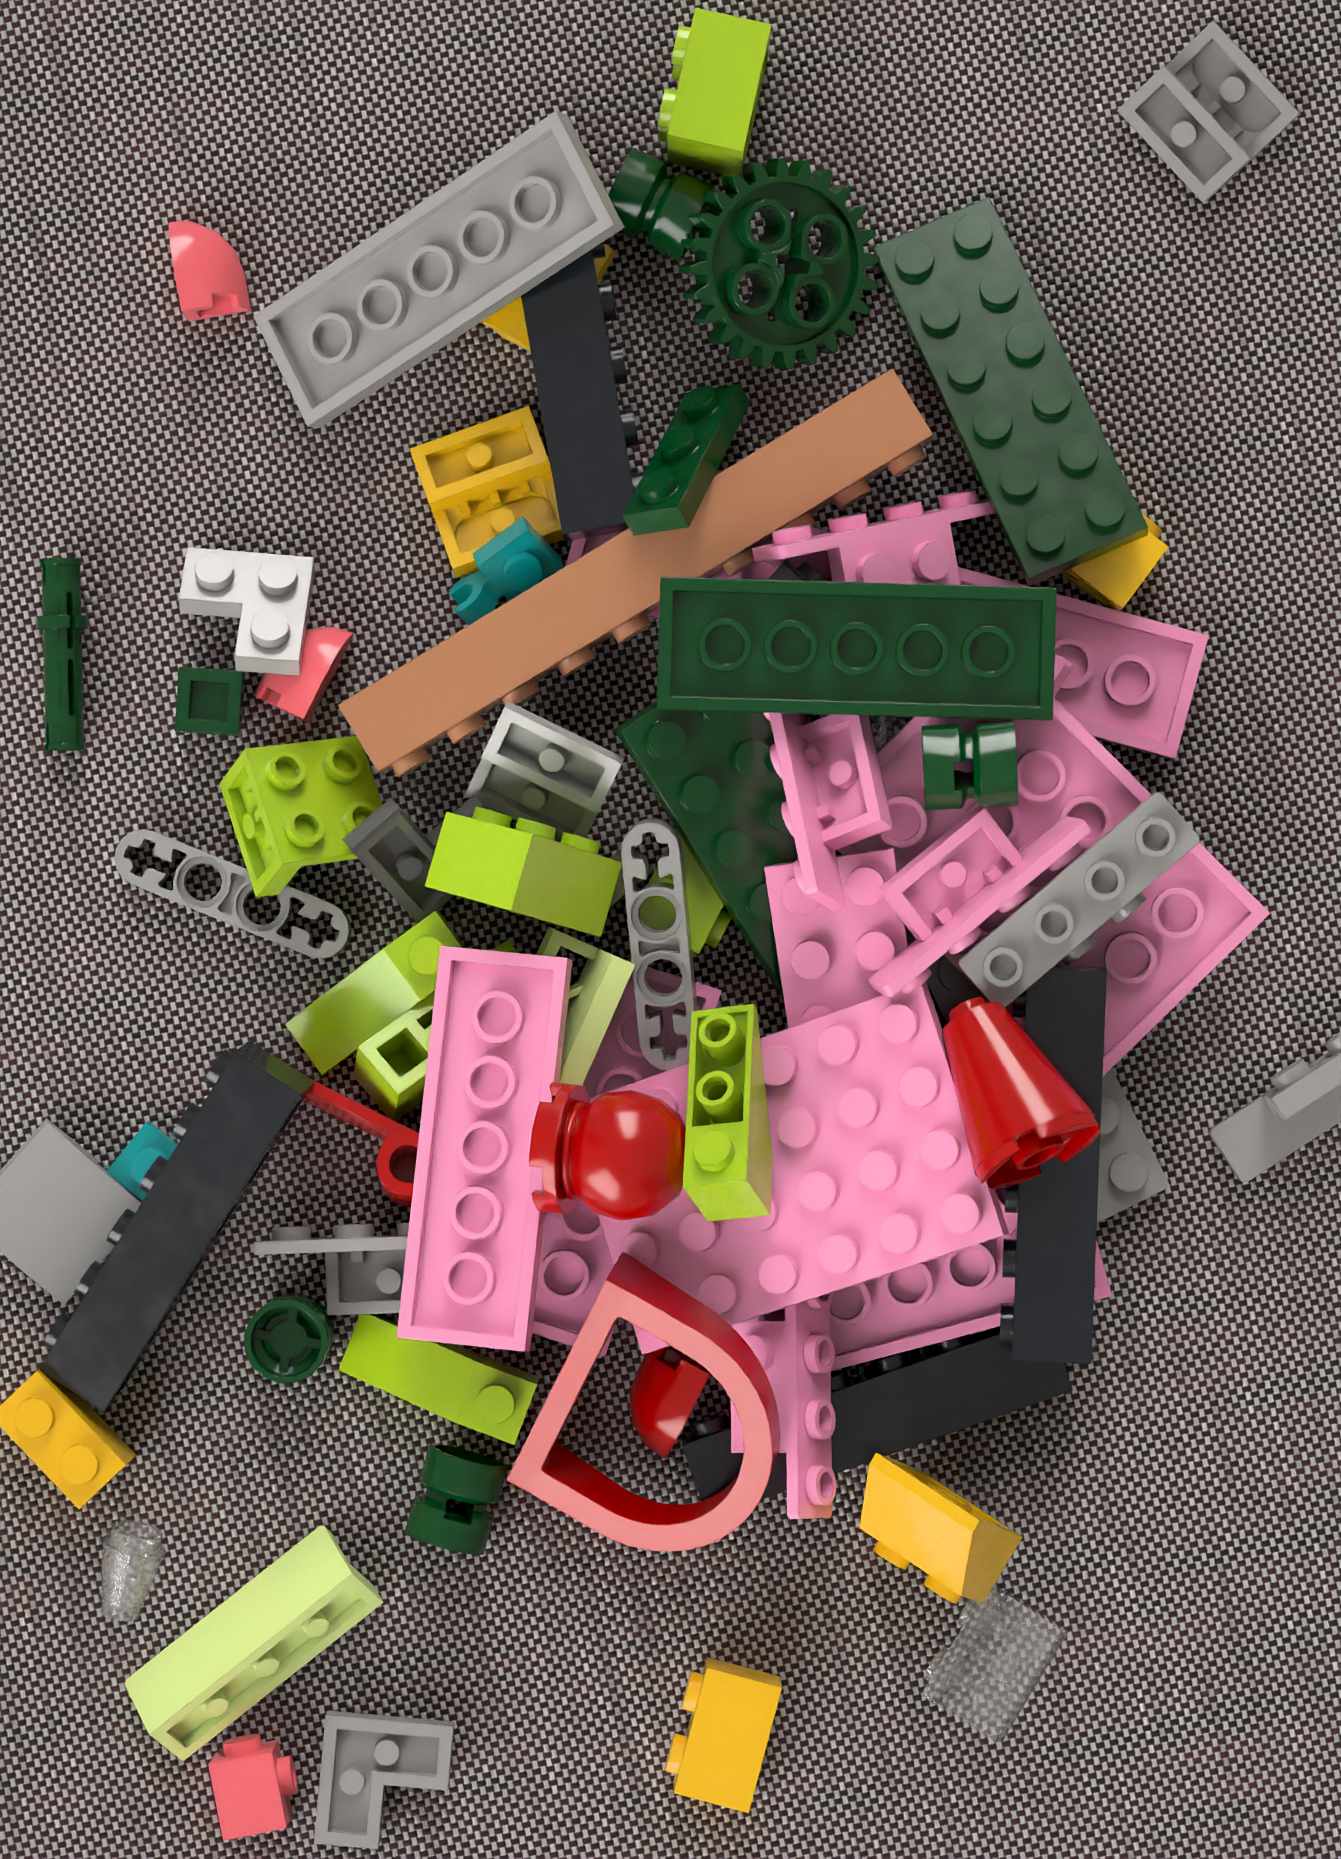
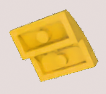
[410,406,564,578]

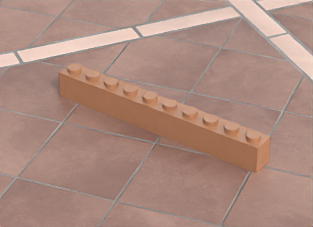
[338,368,933,778]

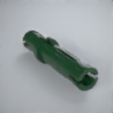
[36,558,88,751]

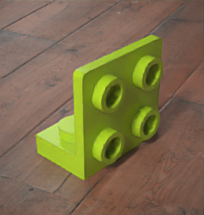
[219,736,383,897]

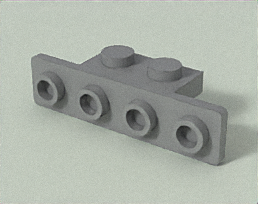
[959,792,1199,1008]
[1209,1032,1341,1182]
[254,1222,409,1315]

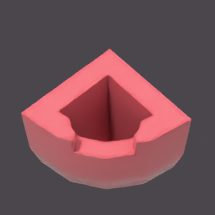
[169,221,251,322]
[253,627,354,723]

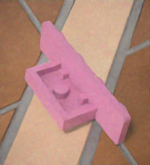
[752,490,994,585]
[764,713,893,912]
[868,806,1091,997]
[731,1292,836,1519]

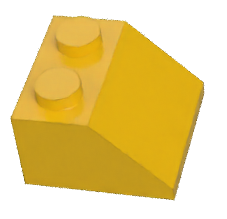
[859,1453,1023,1604]

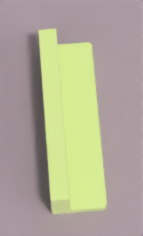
[125,1526,384,1761]

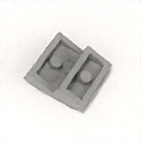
[1117,21,1301,203]
[464,701,625,842]
[0,1118,143,1305]

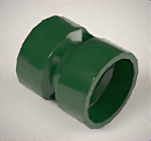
[608,147,715,262]
[921,721,1018,810]
[244,1293,335,1383]
[405,1444,508,1555]

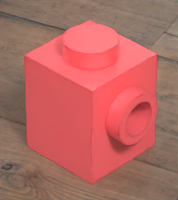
[208,1734,298,1841]

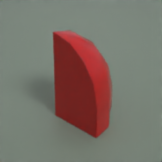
[629,1347,710,1459]

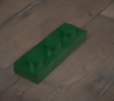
[623,383,750,536]

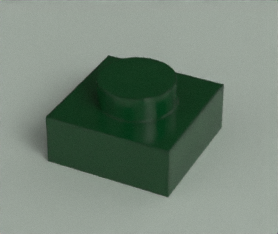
[175,667,245,736]

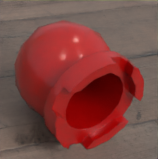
[529,1082,686,1221]

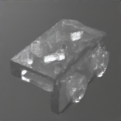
[922,1587,1068,1742]

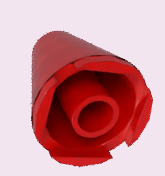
[942,997,1101,1190]

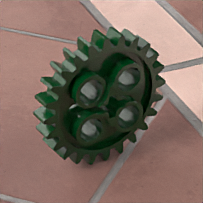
[679,158,880,369]

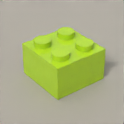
[657,8,772,177]
[425,806,622,937]

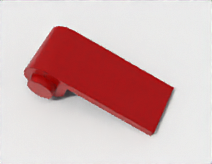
[303,1078,419,1208]

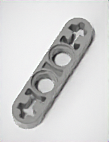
[621,818,698,1071]
[114,829,352,959]

